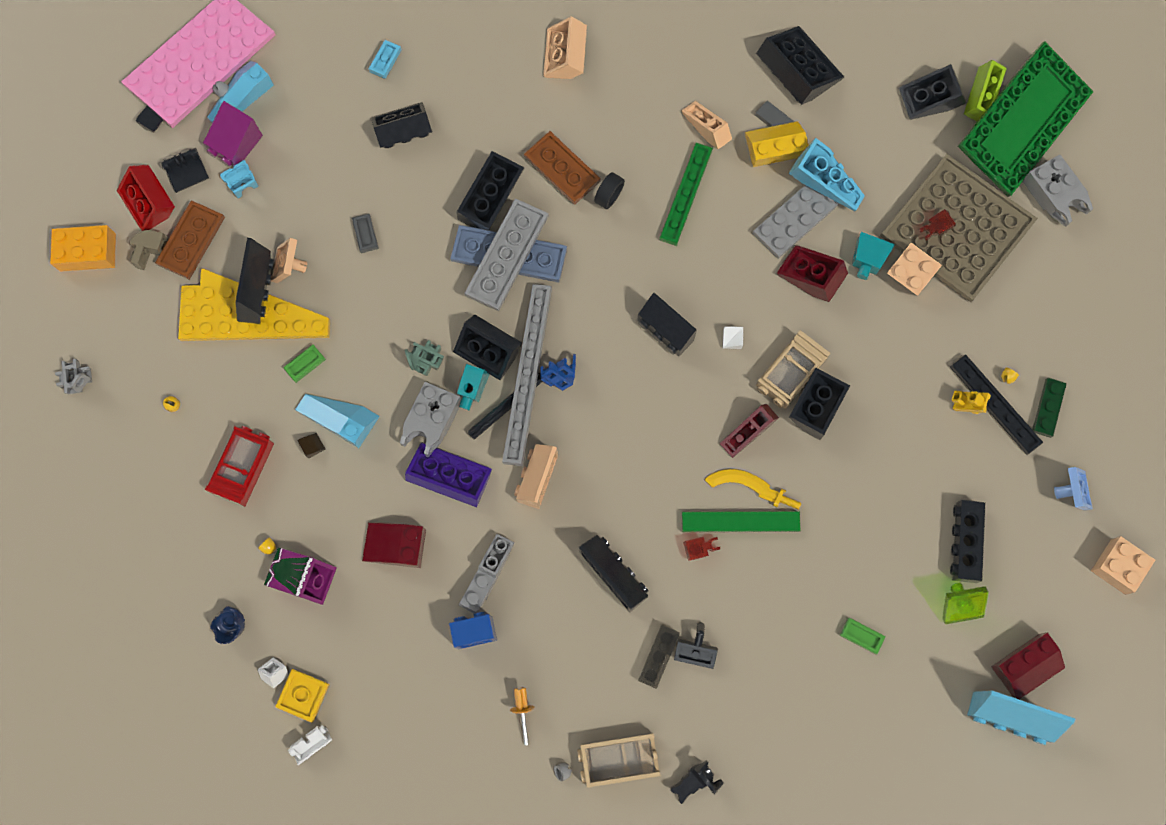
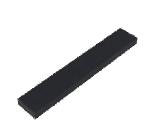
[950,354,1043,455]

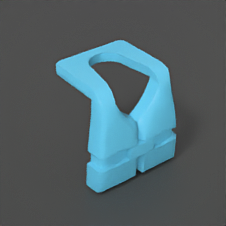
[220,160,259,198]

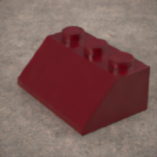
[991,632,1065,700]

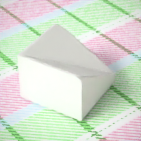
[723,326,743,349]
[258,657,289,688]

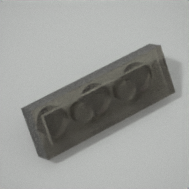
[638,625,680,689]

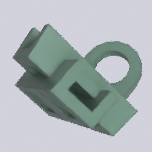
[404,340,444,376]

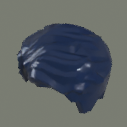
[210,606,245,644]

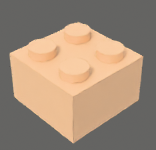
[887,243,942,296]
[1091,536,1155,595]

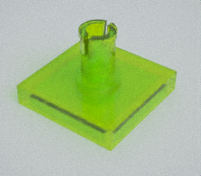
[942,583,989,625]

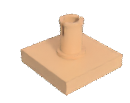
[271,238,307,283]

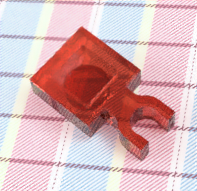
[919,209,956,241]
[683,537,720,561]

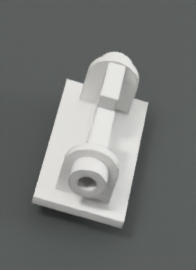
[288,725,332,765]

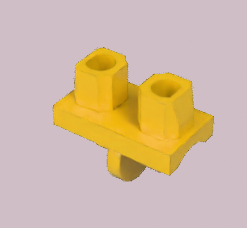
[951,391,991,414]

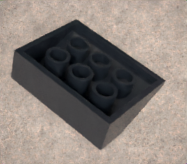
[756,26,844,105]

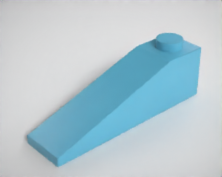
[207,61,274,123]
[789,138,865,212]
[295,394,380,448]

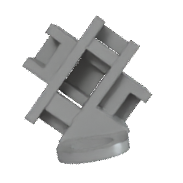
[55,359,92,395]

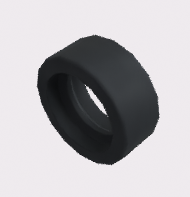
[594,172,625,210]

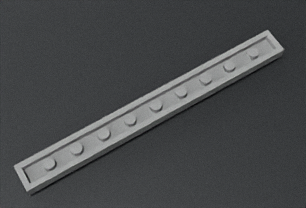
[502,284,552,466]

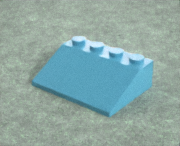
[967,691,1075,745]

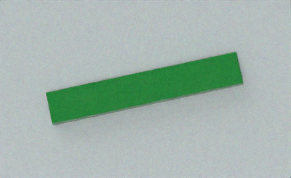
[659,143,713,246]
[682,511,801,532]

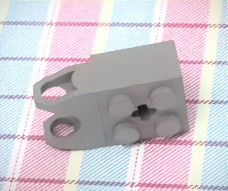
[1023,155,1093,227]
[400,382,461,457]

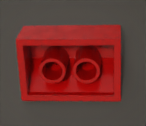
[117,165,175,231]

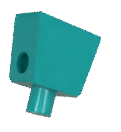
[852,232,895,280]
[457,364,490,411]

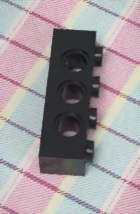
[950,500,986,583]

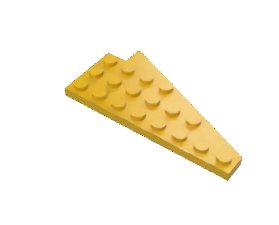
[178,269,330,341]

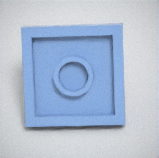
[1054,467,1093,511]

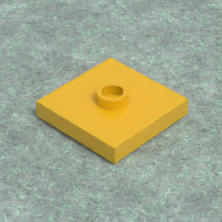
[275,669,330,723]

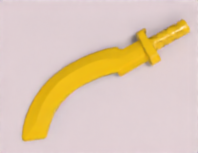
[705,469,801,510]

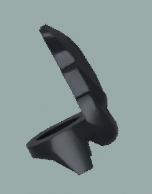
[670,760,724,804]

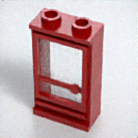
[205,426,274,507]

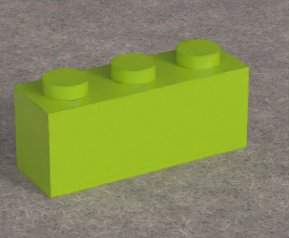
[963,60,1007,122]

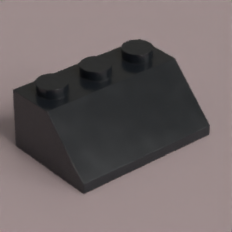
[371,102,432,148]
[637,293,697,356]
[453,315,522,380]
[789,368,850,440]

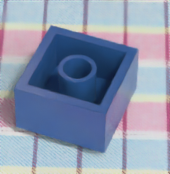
[449,612,497,650]

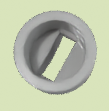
[213,81,229,97]
[554,763,572,782]

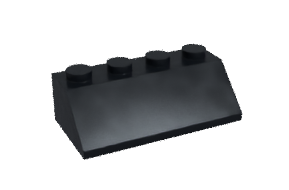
[457,151,524,230]
[235,237,274,324]
[579,535,649,613]

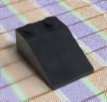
[899,64,966,120]

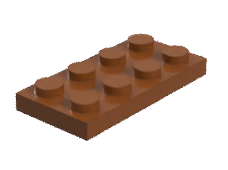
[524,131,601,205]
[155,200,225,280]

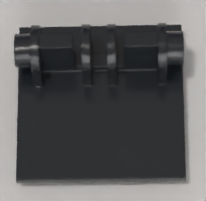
[161,148,209,193]

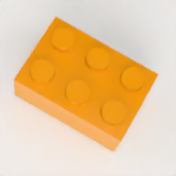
[50,225,116,272]

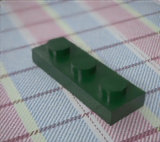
[1032,378,1067,438]

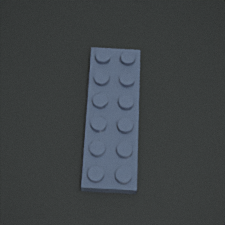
[450,225,567,283]

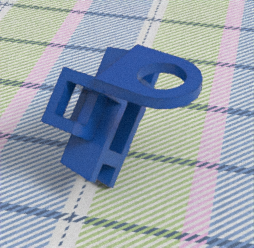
[540,354,576,391]

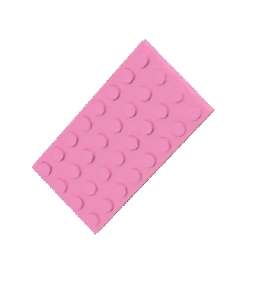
[121,0,275,128]

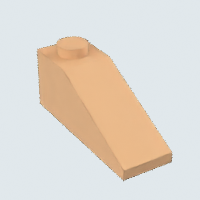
[682,101,732,149]

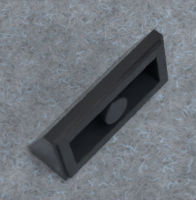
[136,106,163,133]

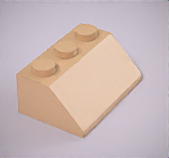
[544,16,587,79]
[514,444,558,509]

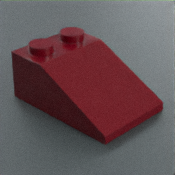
[777,245,848,302]
[362,522,426,568]

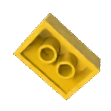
[745,121,809,167]

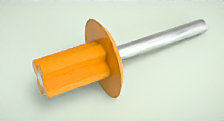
[510,687,535,745]

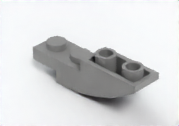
[459,534,514,614]

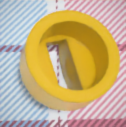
[1001,367,1019,384]
[163,396,180,412]
[258,537,276,554]

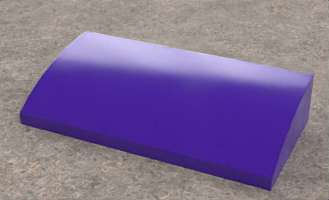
[405,443,492,508]

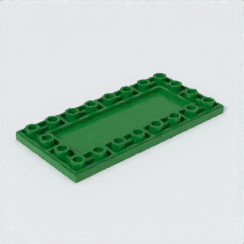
[957,41,1094,197]

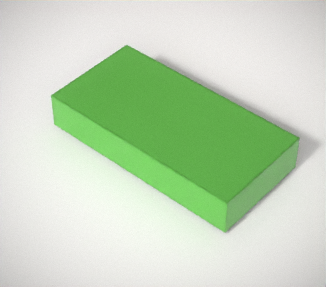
[283,345,326,383]
[839,618,886,655]

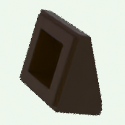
[297,433,326,458]

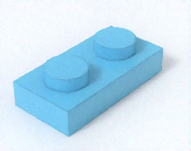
[369,40,402,79]

